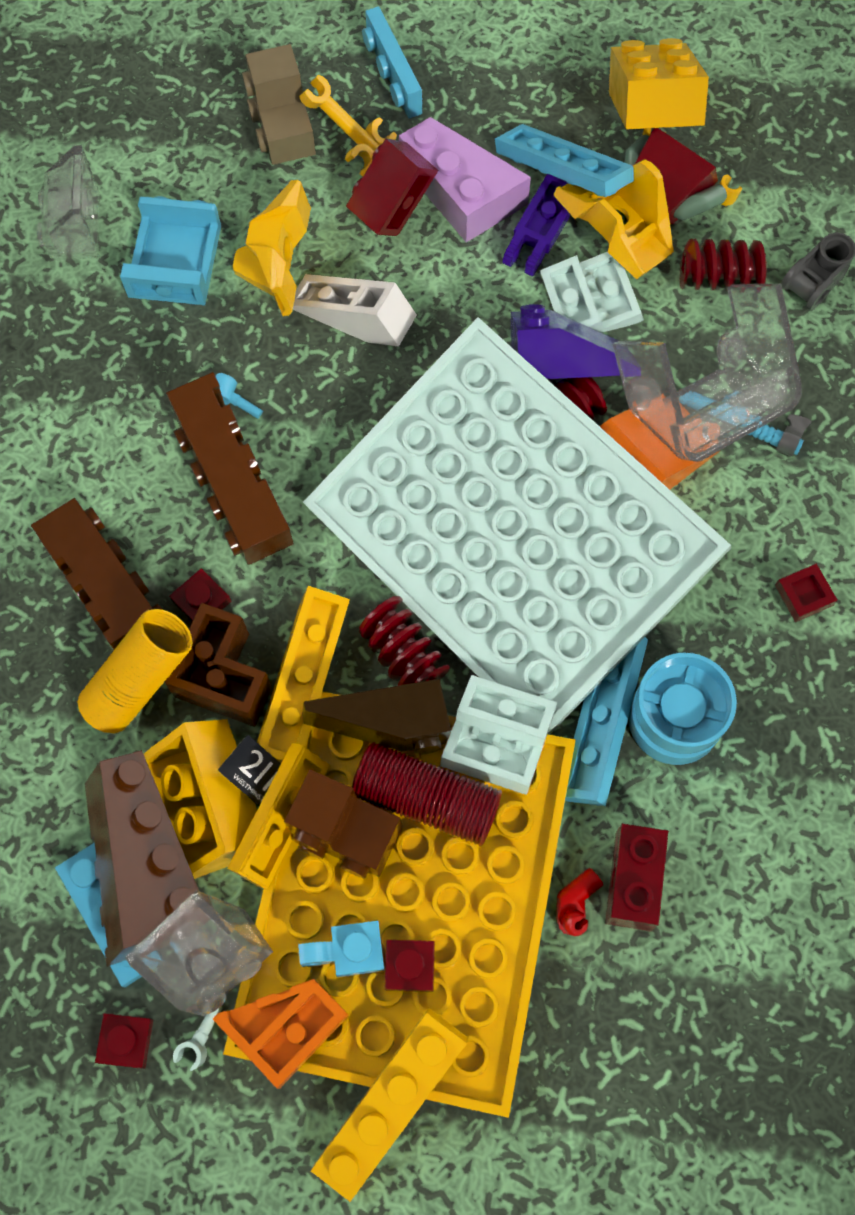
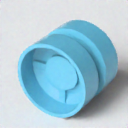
[628,653,737,765]

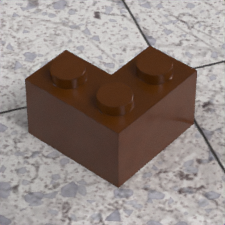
[165,603,272,727]
[284,769,403,879]

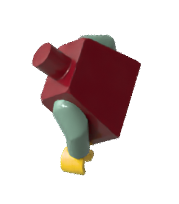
[624,128,742,225]

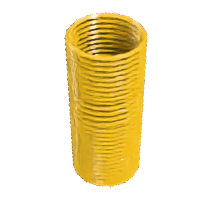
[77,609,193,734]

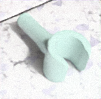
[173,1002,223,1071]

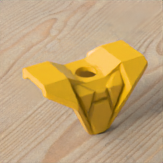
[554,159,674,279]
[233,180,311,316]

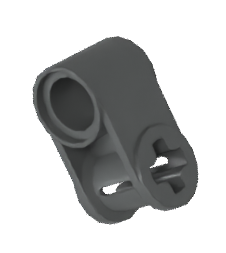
[780,232,855,311]

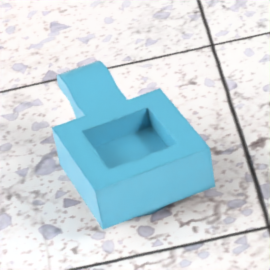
[298,921,384,977]

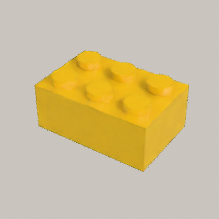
[609,38,709,129]

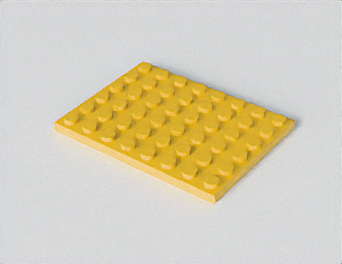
[223,691,576,1118]

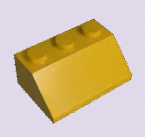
[143,719,257,879]

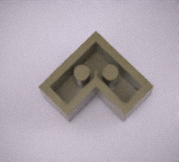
[242,44,316,165]

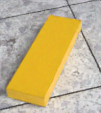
[227,742,330,890]

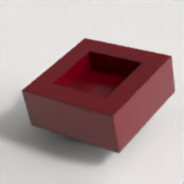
[775,563,838,622]
[169,568,232,622]
[385,940,435,992]
[95,1013,154,1069]

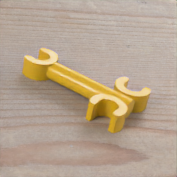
[299,74,397,176]

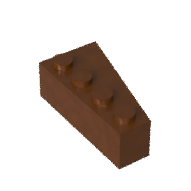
[166,372,294,565]
[31,498,163,650]
[85,750,210,967]

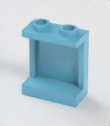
[120,196,221,305]

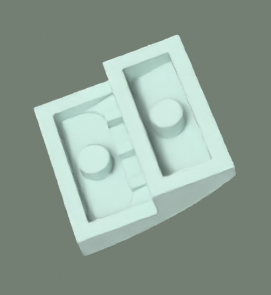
[540,252,644,333]
[440,675,557,795]

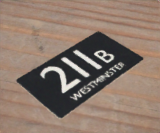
[218,735,281,806]

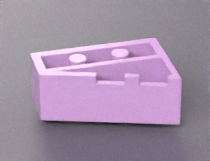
[399,117,531,242]

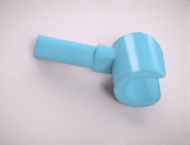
[216,373,263,419]

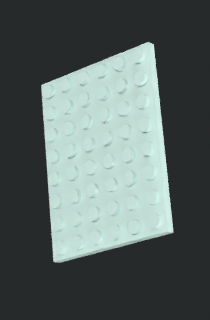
[303,317,731,735]

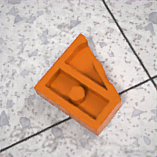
[213,979,349,1089]

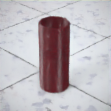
[352,742,502,847]

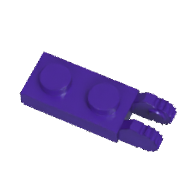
[502,174,571,276]

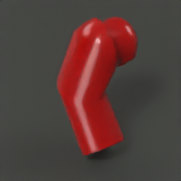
[556,868,603,937]

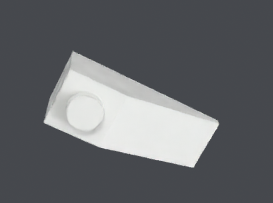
[293,274,417,347]

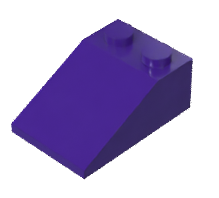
[511,304,644,379]

